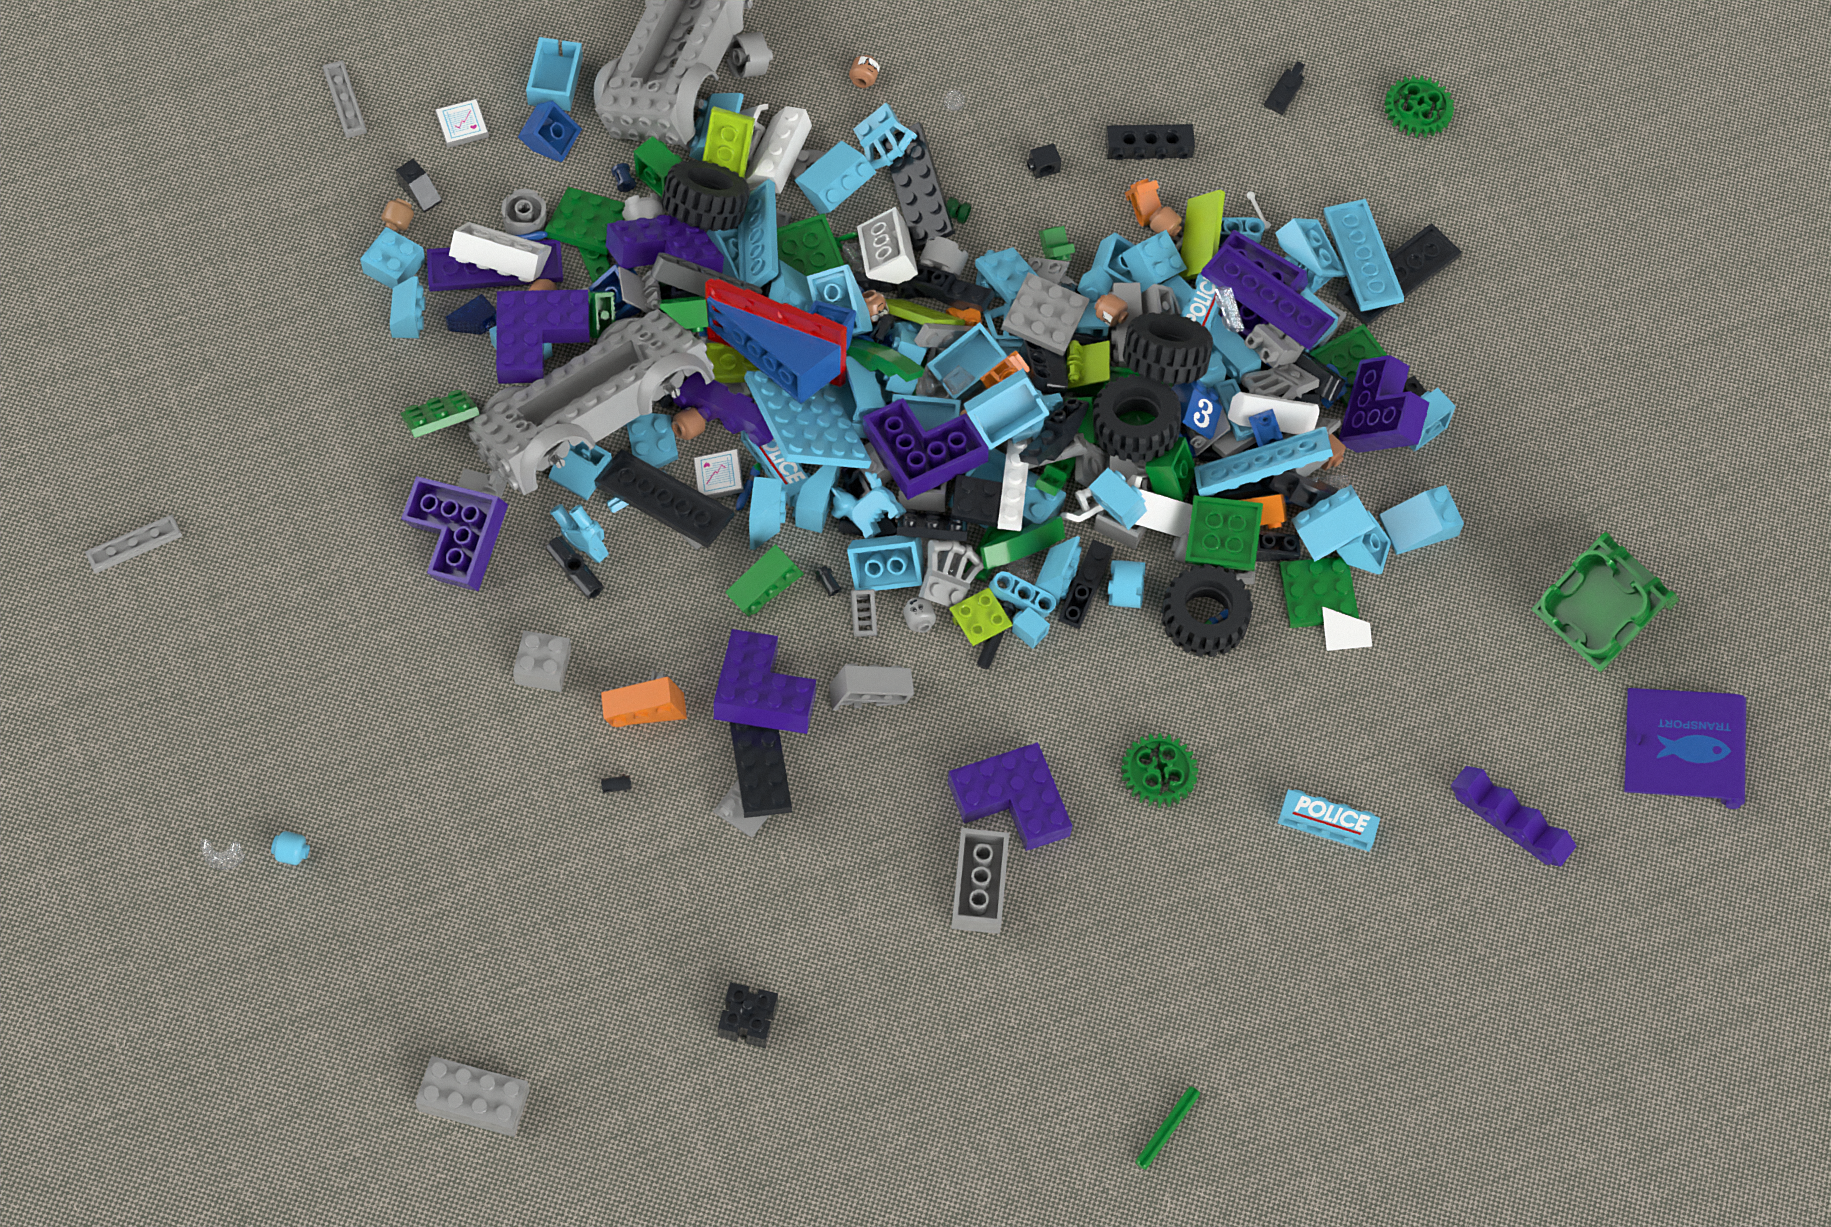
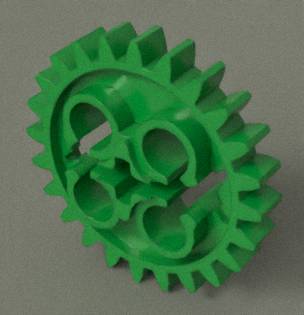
[1384,75,1454,138]
[1121,733,1199,808]

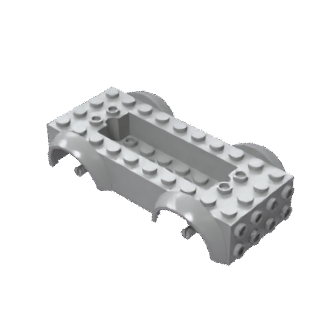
[594,0,753,145]
[468,309,715,495]

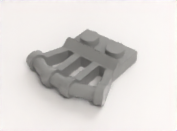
[1240,363,1319,400]
[918,540,984,607]

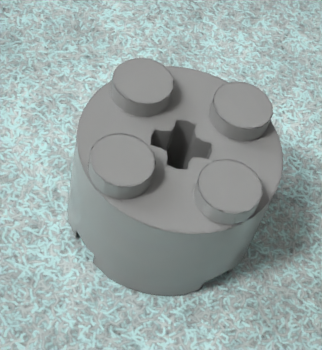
[726,32,773,78]
[501,189,548,236]
[918,237,968,280]

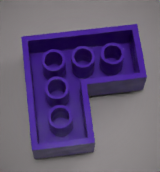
[606,215,724,273]
[1218,230,1308,341]
[496,290,590,384]
[1338,355,1430,453]
[863,398,989,500]
[401,476,508,592]
[714,629,816,734]
[947,742,1072,851]

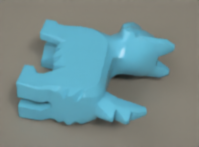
[831,471,906,539]

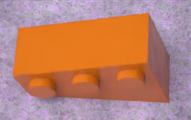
[1239,494,1288,529]
[601,677,687,727]

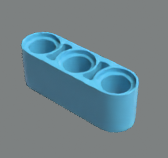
[1219,217,1265,246]
[989,571,1056,618]

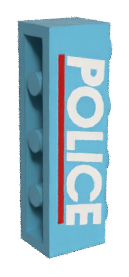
[1181,273,1227,332]
[741,430,812,507]
[1278,789,1380,852]

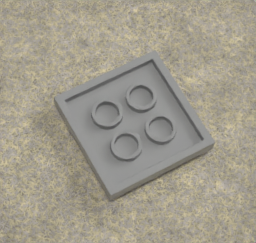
[1001,272,1090,356]

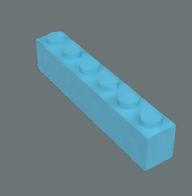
[1161,274,1261,384]

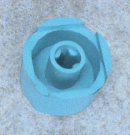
[1108,560,1145,608]

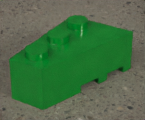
[725,544,804,617]

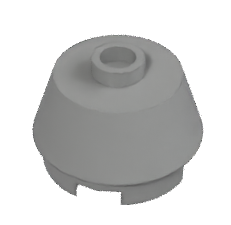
[622,193,665,221]

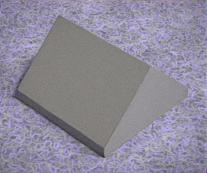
[1094,509,1147,550]

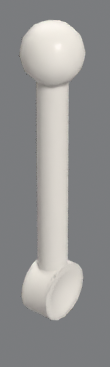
[1247,191,1271,231]

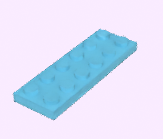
[738,179,778,288]
[1323,199,1404,311]
[1194,426,1333,496]

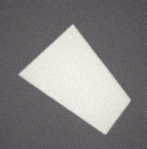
[1322,607,1372,651]

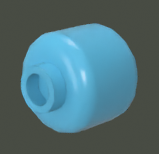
[271,831,310,865]

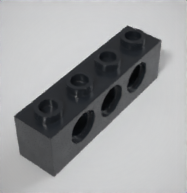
[1105,124,1195,160]

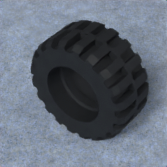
[662,160,750,231]
[1123,312,1213,384]
[1093,374,1181,463]
[1161,564,1253,657]

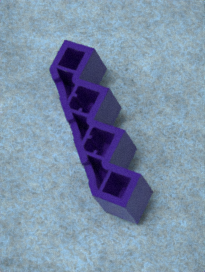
[673,372,774,447]
[1450,766,1577,867]

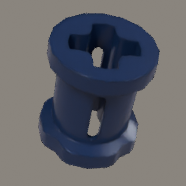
[611,163,636,192]

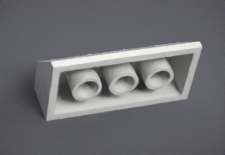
[744,106,812,194]
[857,207,918,284]
[449,222,552,282]

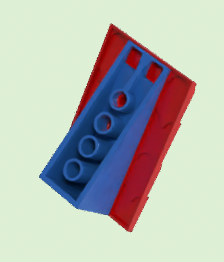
[705,278,847,404]

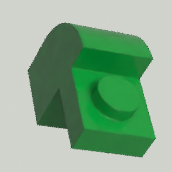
[1038,226,1075,262]

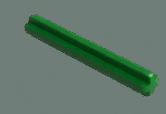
[1135,1086,1200,1170]

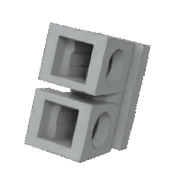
[1244,323,1305,368]

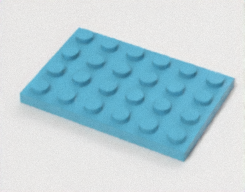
[744,371,872,469]

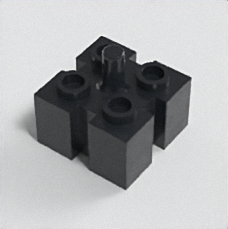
[718,982,778,1049]

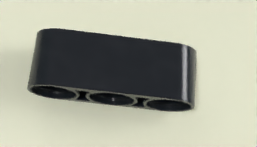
[1018,340,1051,394]
[1043,348,1068,397]
[1293,351,1346,401]

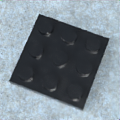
[897,509,967,541]

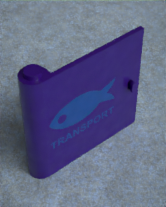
[1624,688,1746,809]

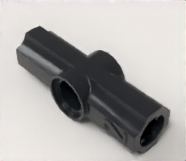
[546,536,604,600]

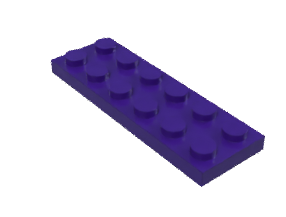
[427,240,563,292]
[1200,244,1335,351]

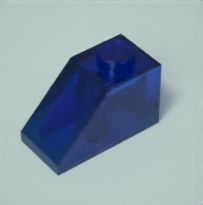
[445,294,497,335]

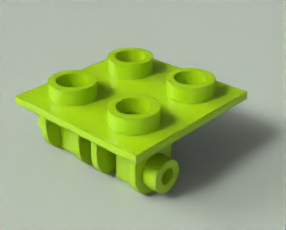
[1067,340,1110,389]
[949,588,1013,646]

